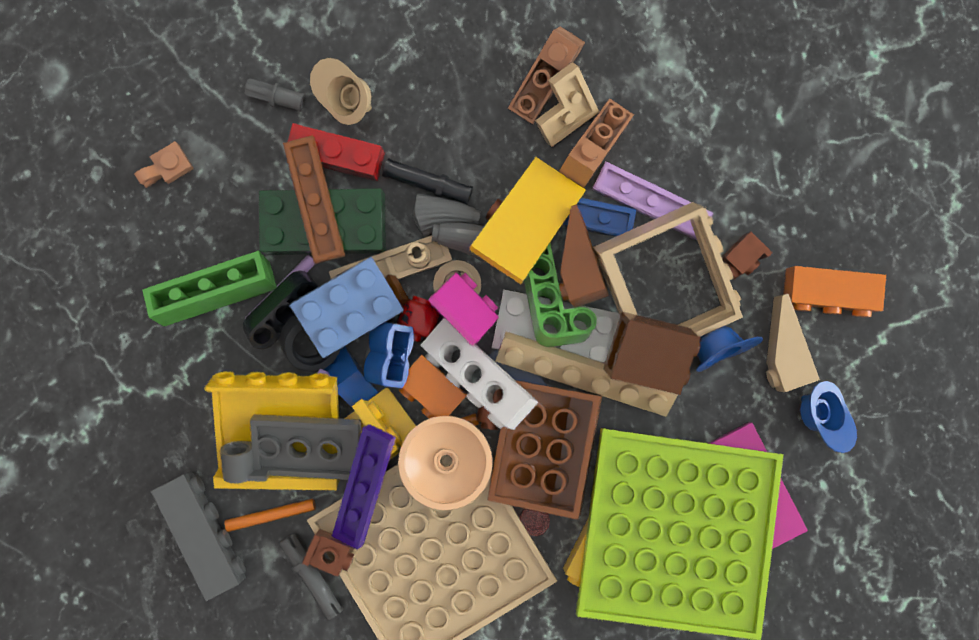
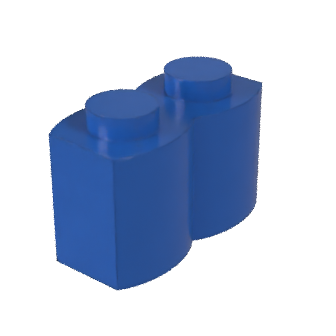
[364,322,414,388]

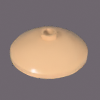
[399,416,492,510]

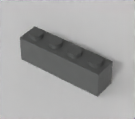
[151,471,246,601]

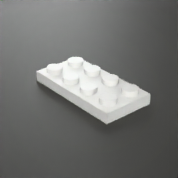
[491,290,620,363]

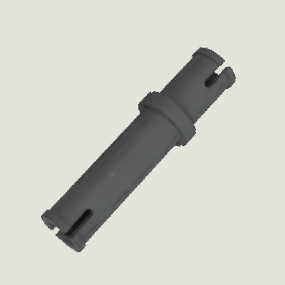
[278,533,344,620]

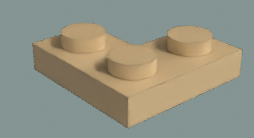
[535,62,599,147]

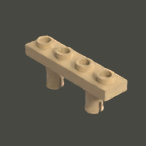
[329,235,453,280]

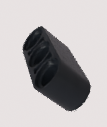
[243,270,318,349]

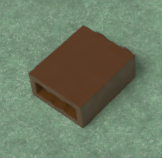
[603,311,700,395]

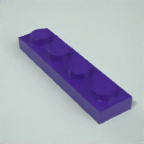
[332,424,396,550]

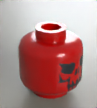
[396,295,440,342]

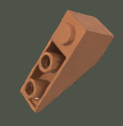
[508,26,585,124]
[559,98,634,188]

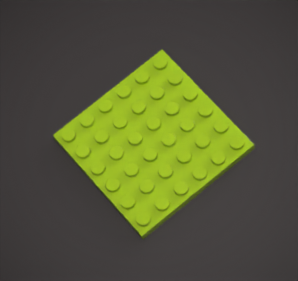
[576,428,784,640]

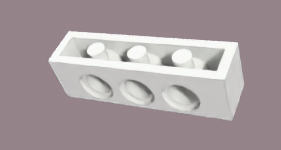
[420,318,538,430]

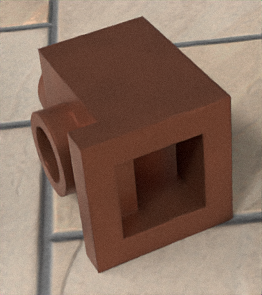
[722,232,773,280]
[302,529,355,577]

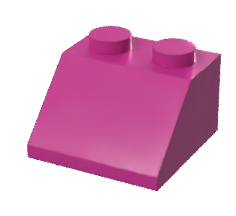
[428,271,499,346]

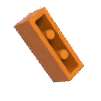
[784,266,886,317]

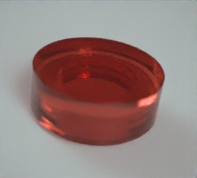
[520,508,550,536]

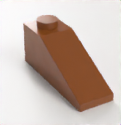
[559,204,609,308]

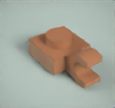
[134,141,194,187]

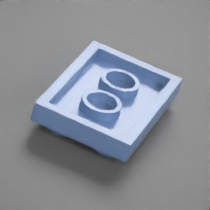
[290,256,404,358]

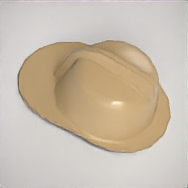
[310,58,372,125]

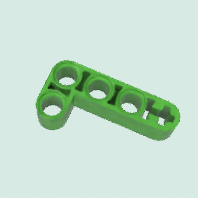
[524,243,597,347]

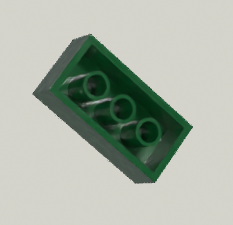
[259,188,386,255]

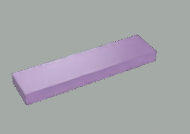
[592,161,713,240]

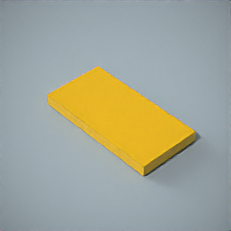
[469,157,586,284]

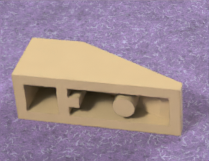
[766,294,820,392]

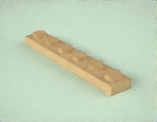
[495,331,678,417]

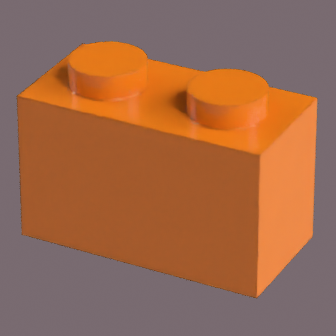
[399,355,467,419]

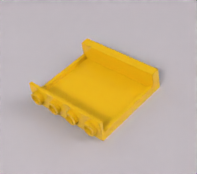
[205,372,340,490]

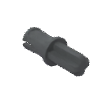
[245,78,306,112]

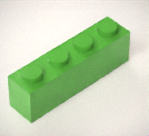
[142,251,277,327]

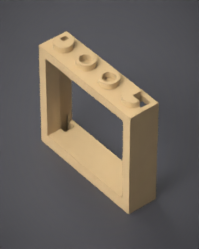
[592,202,743,337]

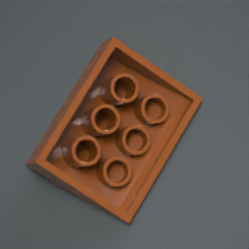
[487,380,602,520]

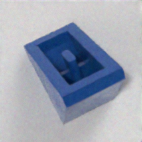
[323,346,379,410]

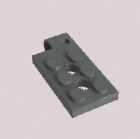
[220,414,361,483]

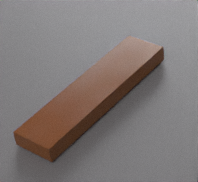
[283,135,346,264]

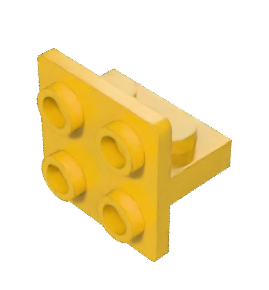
[344,388,416,460]

